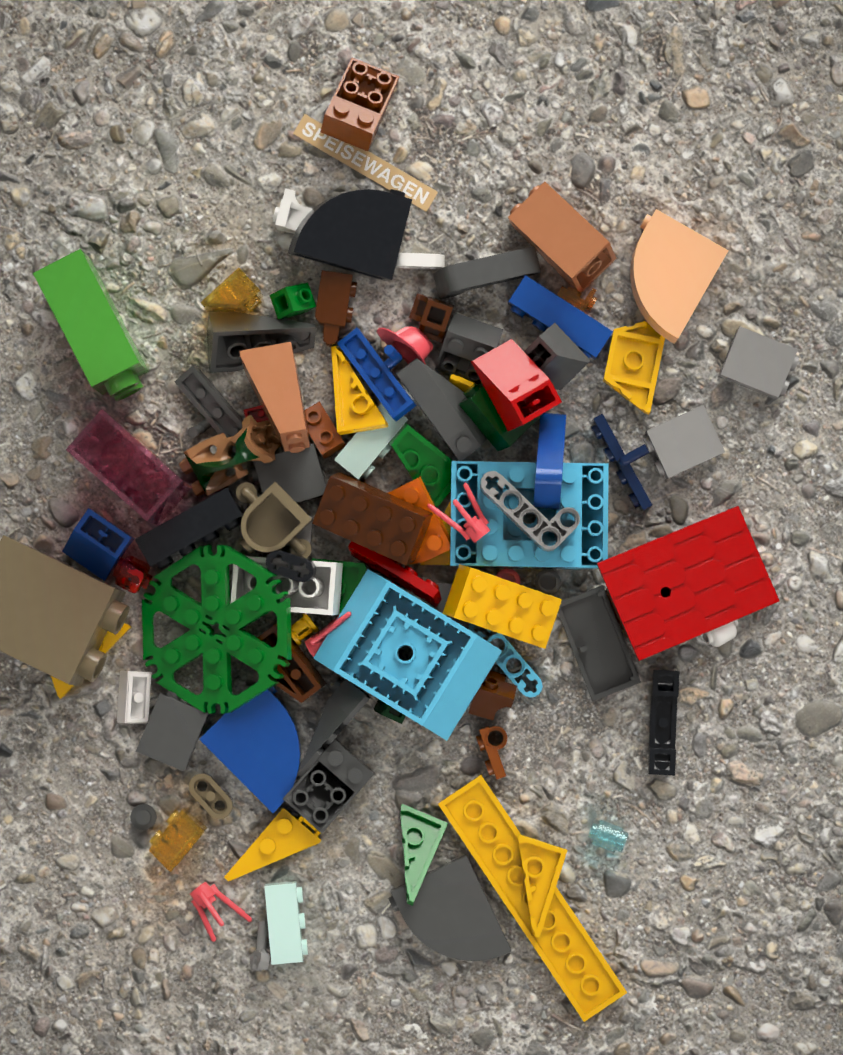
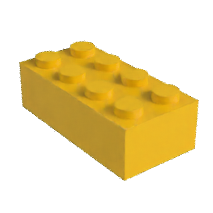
[442,564,562,649]

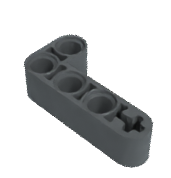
[433,246,541,299]

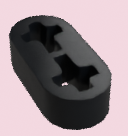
[266,550,316,582]

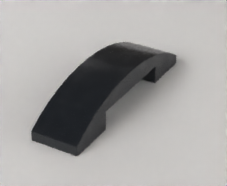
[648,670,680,776]

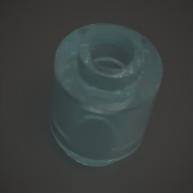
[588,820,629,853]

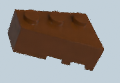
[254,623,327,703]

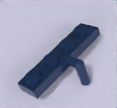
[591,414,652,511]

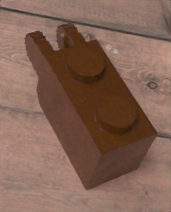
[315,270,357,347]

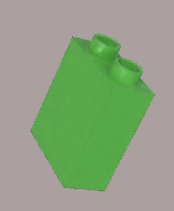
[33,249,149,401]

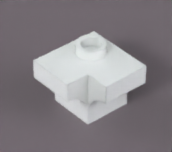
[273,188,313,234]

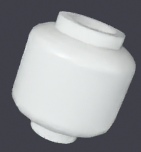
[700,620,738,647]

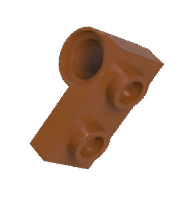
[304,401,346,460]
[476,726,508,779]

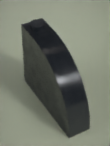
[288,189,412,281]

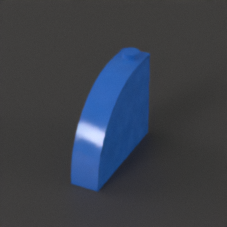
[199,682,301,813]

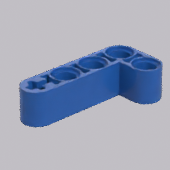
[533,413,566,510]

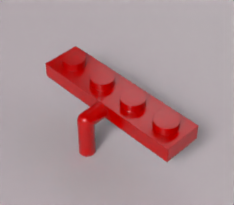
[348,541,442,607]

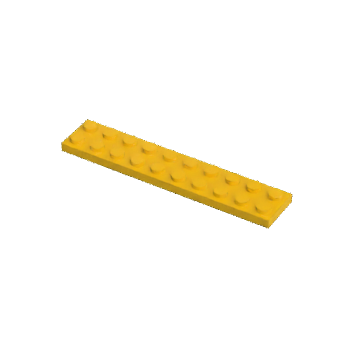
[438,775,627,1022]

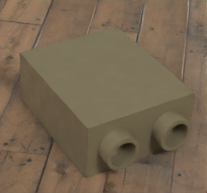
[0,535,130,687]

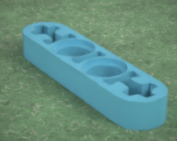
[469,623,543,697]

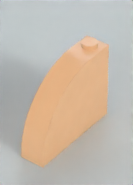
[630,209,728,344]

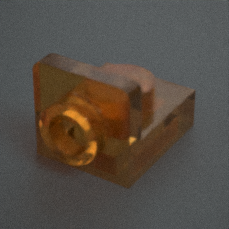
[557,286,598,312]

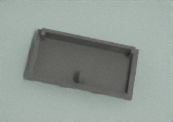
[558,585,641,701]

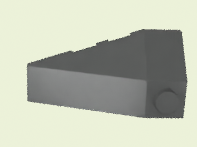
[396,358,487,461]

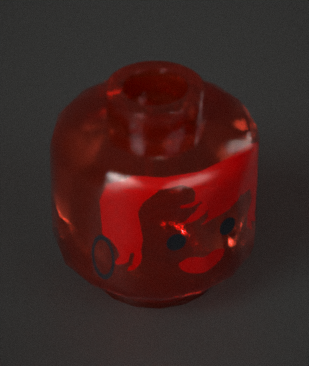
[112,555,153,594]

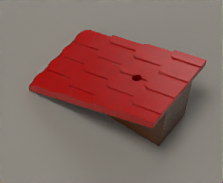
[597,506,779,661]

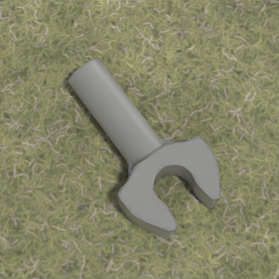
[250,921,271,971]

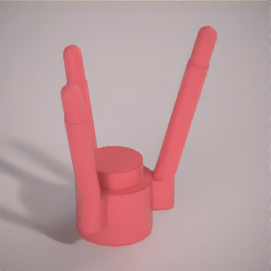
[427,483,490,543]
[305,612,351,657]
[190,882,252,942]

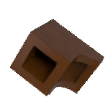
[409,293,455,343]
[468,670,517,721]

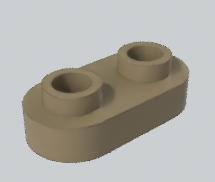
[189,773,233,819]

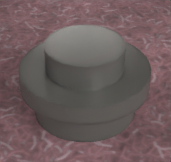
[535,569,561,595]
[130,804,157,830]

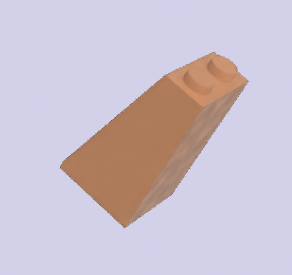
[508,181,617,295]
[239,342,310,453]

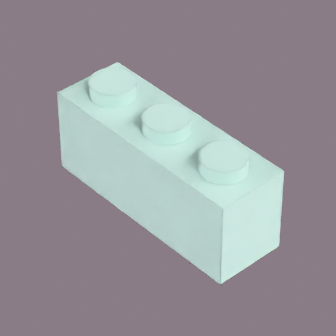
[334,403,408,480]
[264,881,308,965]

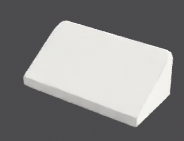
[117,670,152,724]

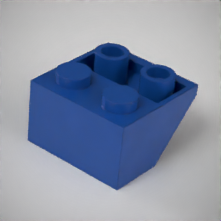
[62,508,135,581]

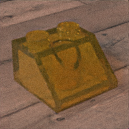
[200,268,263,313]
[149,808,208,872]

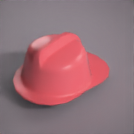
[377,326,433,364]

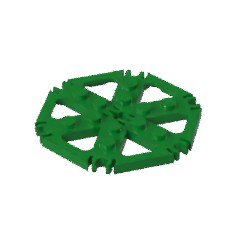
[142,545,292,714]

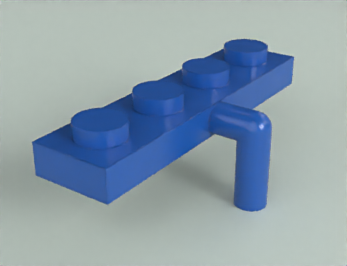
[337,327,417,422]

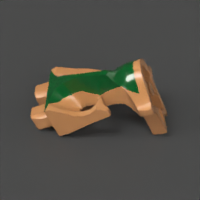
[179,415,282,496]

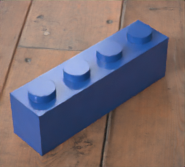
[508,275,613,360]

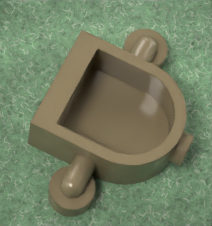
[236,482,313,558]

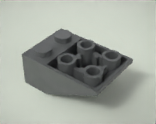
[283,739,374,833]

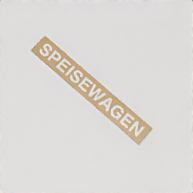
[293,114,438,212]

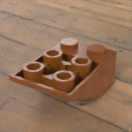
[320,57,400,151]

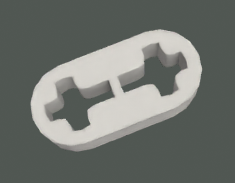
[395,253,445,269]

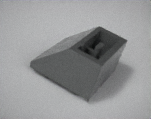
[435,312,503,384]
[524,323,591,390]

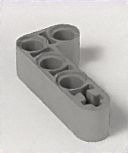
[480,471,580,552]

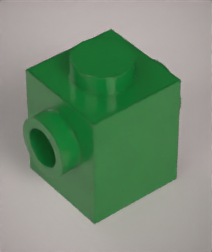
[270,282,316,320]

